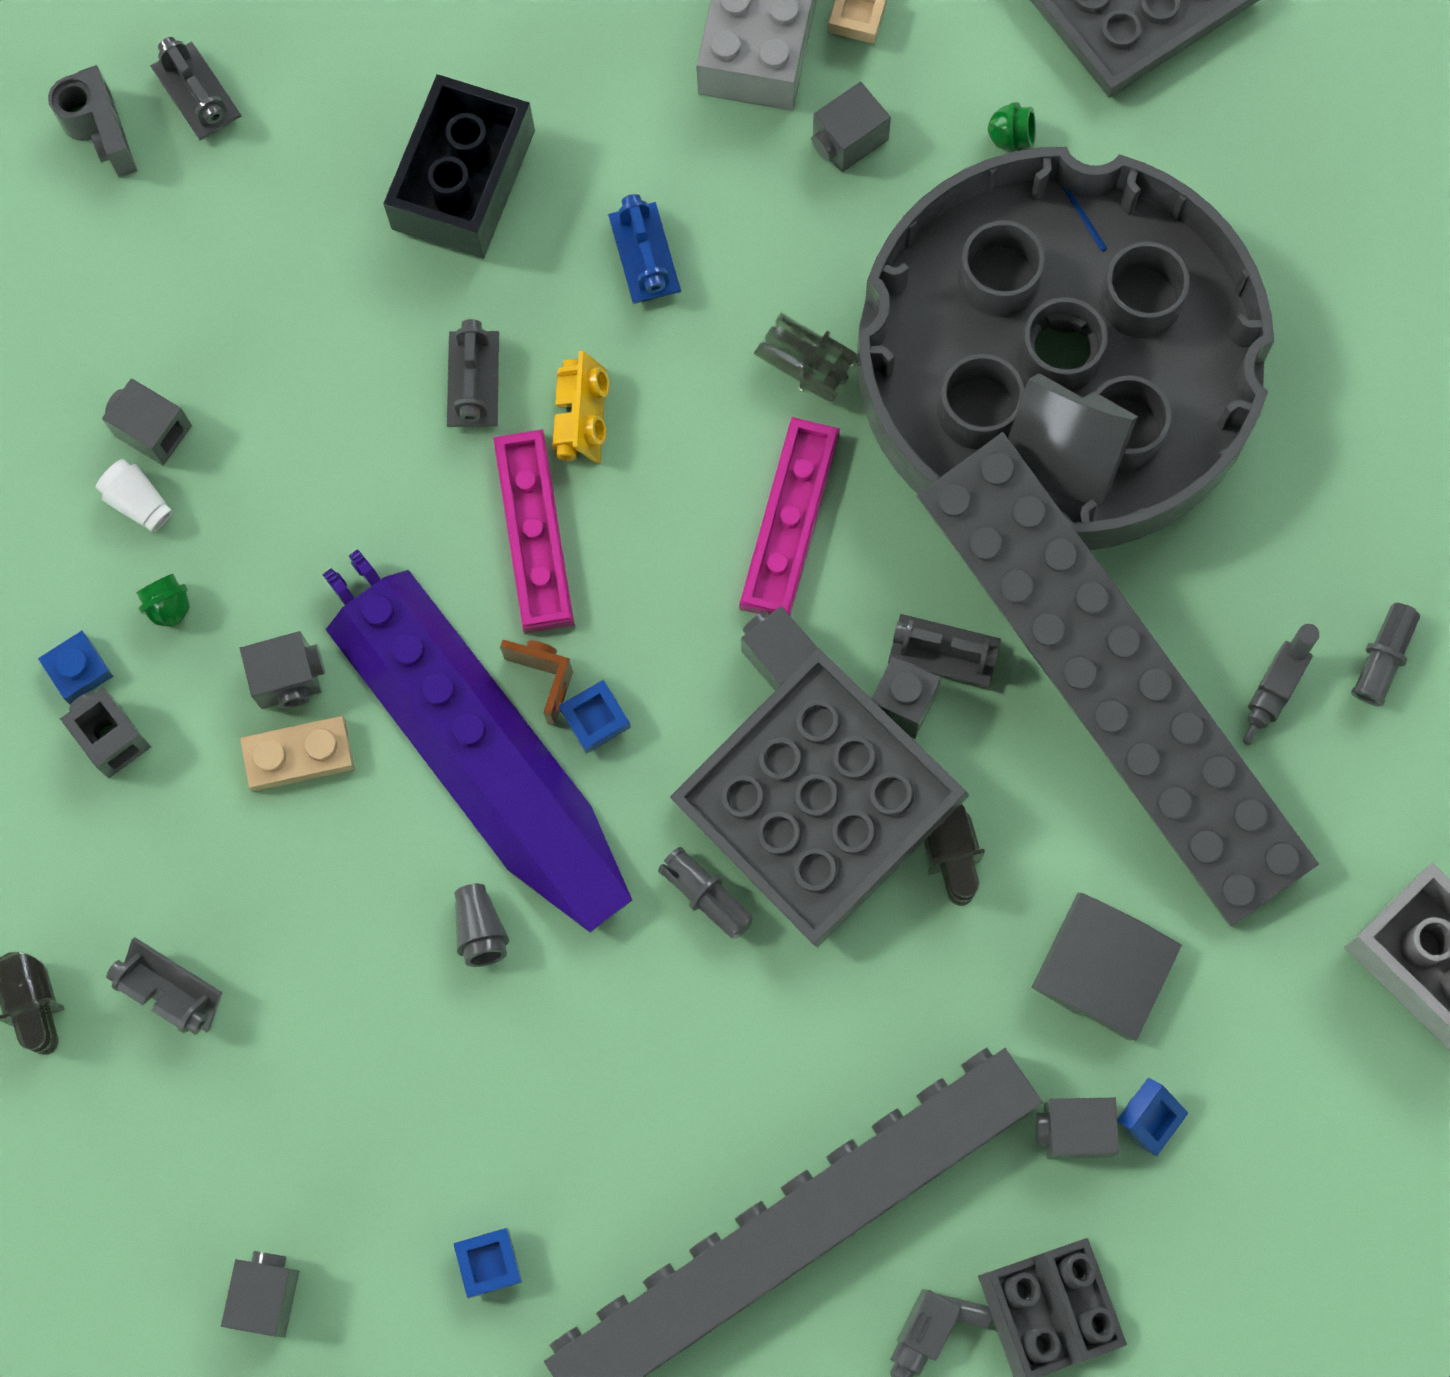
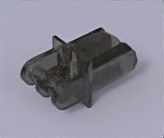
[754,312,857,402]
[924,804,985,906]
[0,952,64,1055]

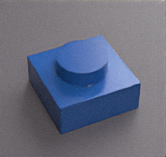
[38,630,113,705]
[558,680,631,754]
[1117,1077,1188,1156]
[453,1228,523,1298]

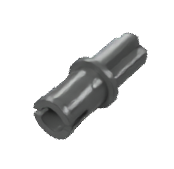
[1351,602,1420,706]
[658,847,753,939]

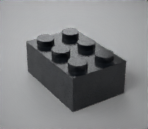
[383,74,535,259]

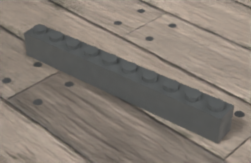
[544,1047,1043,1377]

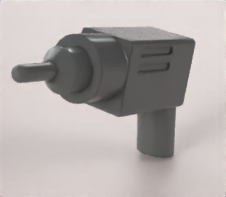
[1243,624,1319,745]
[890,1289,993,1377]

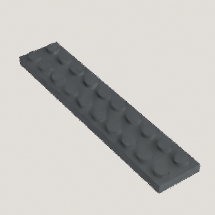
[916,432,1319,927]

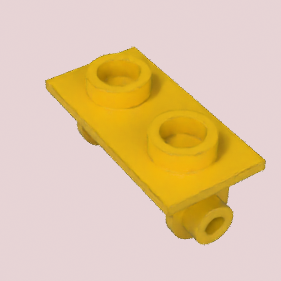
[552,351,609,464]

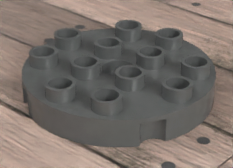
[857,147,1274,550]

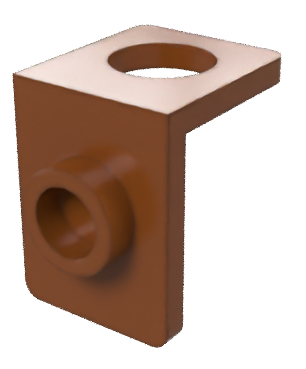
[500,640,573,726]

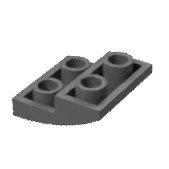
[1008,373,1138,507]
[1031,893,1182,1041]
[978,1238,1127,1377]

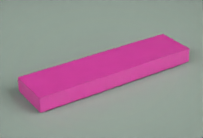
[739,417,840,616]
[493,429,575,634]

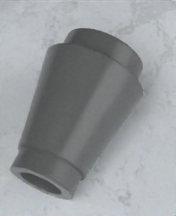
[454,883,509,967]

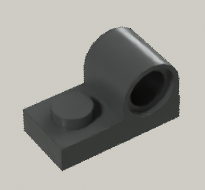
[48,65,137,177]

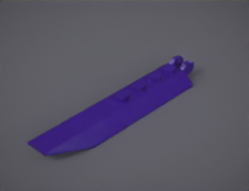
[322,549,633,933]

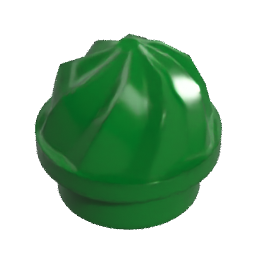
[987,102,1036,152]
[136,574,190,626]

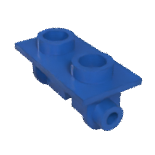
[608,194,681,304]

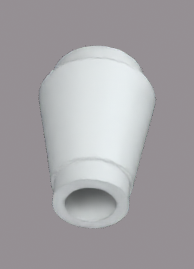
[95,459,173,533]

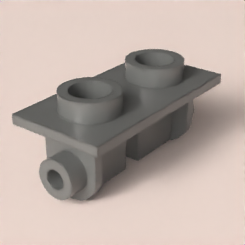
[150,37,242,141]
[447,319,499,427]
[888,614,1001,688]
[106,937,223,1034]

